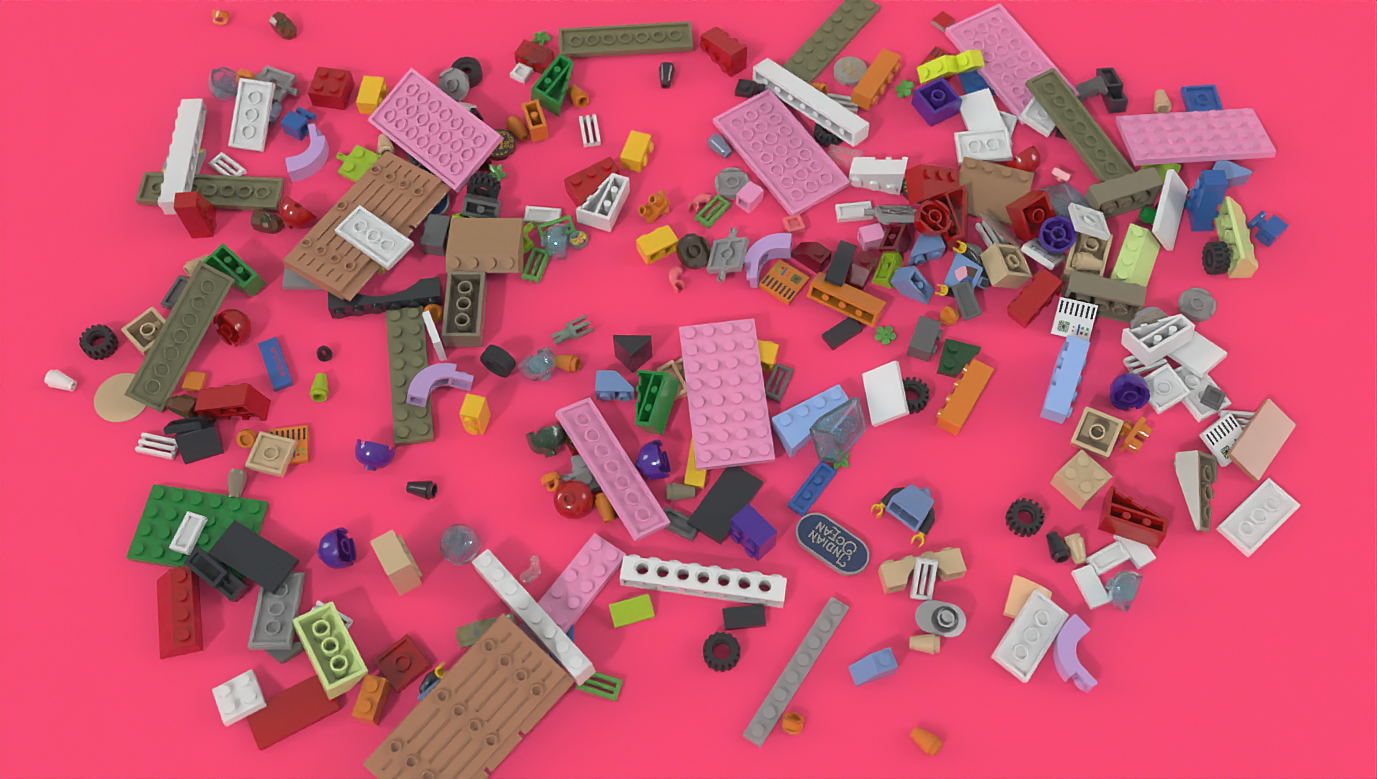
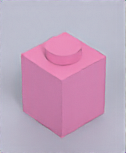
[736,181,764,214]
[857,223,886,252]

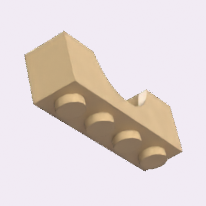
[878,547,967,594]

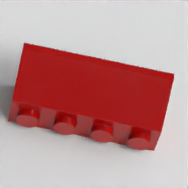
[156,566,203,659]

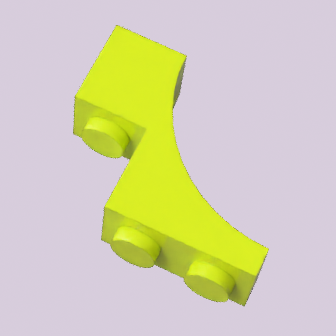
[917,49,985,84]

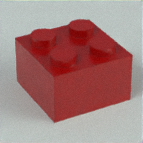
[308,66,355,110]
[1006,190,1055,241]

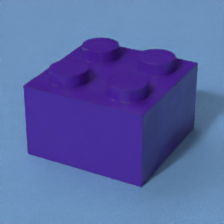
[911,77,962,127]
[730,503,777,561]

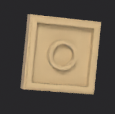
[244,431,298,478]

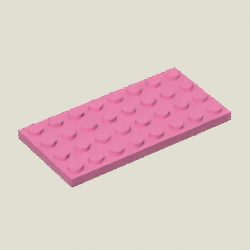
[944,4,1080,125]
[367,68,504,193]
[713,88,851,216]
[1115,108,1277,166]
[679,318,775,471]

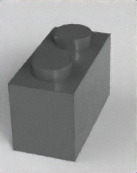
[461,193,503,218]
[419,214,451,256]
[906,315,943,362]

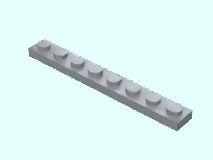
[742,596,849,748]

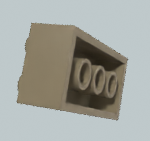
[1081,167,1164,220]
[1061,270,1147,324]
[441,271,488,347]

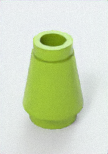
[309,373,329,402]

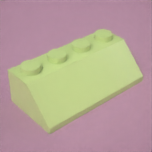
[1214,197,1258,278]
[1109,223,1161,287]
[293,601,368,700]

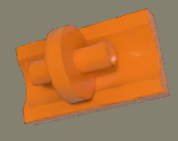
[638,190,671,224]
[1118,416,1153,453]

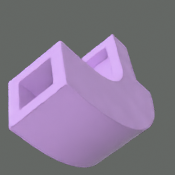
[285,123,329,182]
[744,233,793,288]
[406,363,474,408]
[1053,613,1098,693]

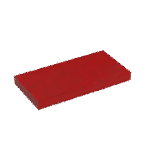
[246,675,341,751]

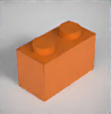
[521,99,549,143]
[352,674,391,726]

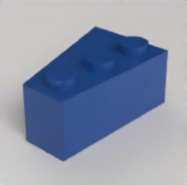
[1184,170,1228,232]

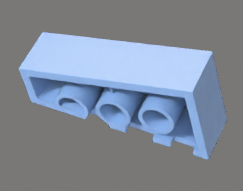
[1040,335,1090,424]
[771,384,849,458]

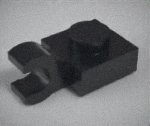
[735,79,766,98]

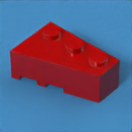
[700,26,748,78]
[564,156,620,208]
[905,164,960,205]
[930,185,968,252]
[173,191,217,239]
[1007,268,1062,328]
[194,383,271,421]
[1098,485,1169,549]

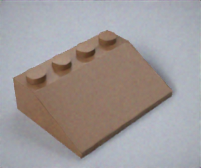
[956,156,1034,226]
[446,218,523,273]

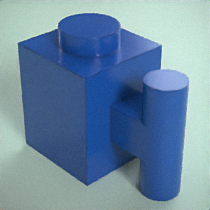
[280,107,317,141]
[1247,211,1289,248]

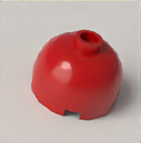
[1004,145,1041,175]
[279,196,317,230]
[914,200,952,238]
[213,309,252,347]
[553,480,595,520]

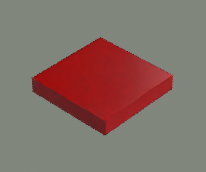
[372,634,432,694]

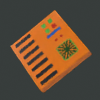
[758,259,810,306]
[268,425,309,465]

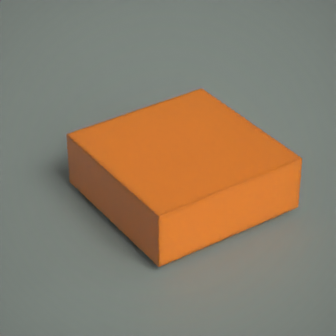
[181,371,208,392]

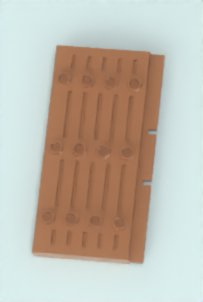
[282,151,452,301]
[363,613,575,779]

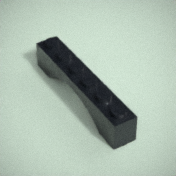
[328,277,443,319]

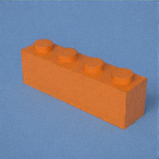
[850,48,901,111]
[806,272,886,328]
[936,359,994,436]

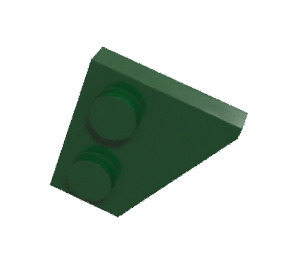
[937,338,981,378]

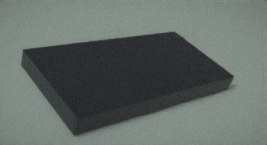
[687,466,764,545]
[208,520,300,595]

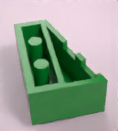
[530,54,574,117]
[203,243,267,297]
[635,370,680,435]

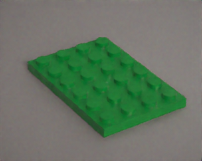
[126,484,269,579]

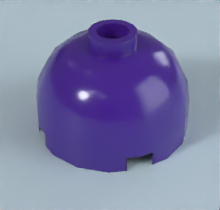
[1038,216,1077,254]
[1109,373,1150,411]
[355,439,396,471]
[636,440,671,480]
[317,527,357,569]

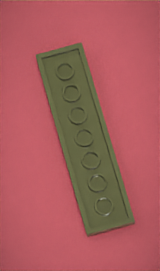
[782,0,881,83]
[558,21,693,58]
[1025,68,1135,183]
[136,172,285,211]
[124,261,235,413]
[386,305,435,447]

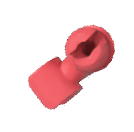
[688,193,712,214]
[669,266,684,294]

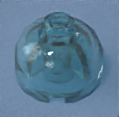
[207,67,239,102]
[541,224,569,260]
[518,346,557,382]
[439,523,481,565]
[1105,571,1144,614]

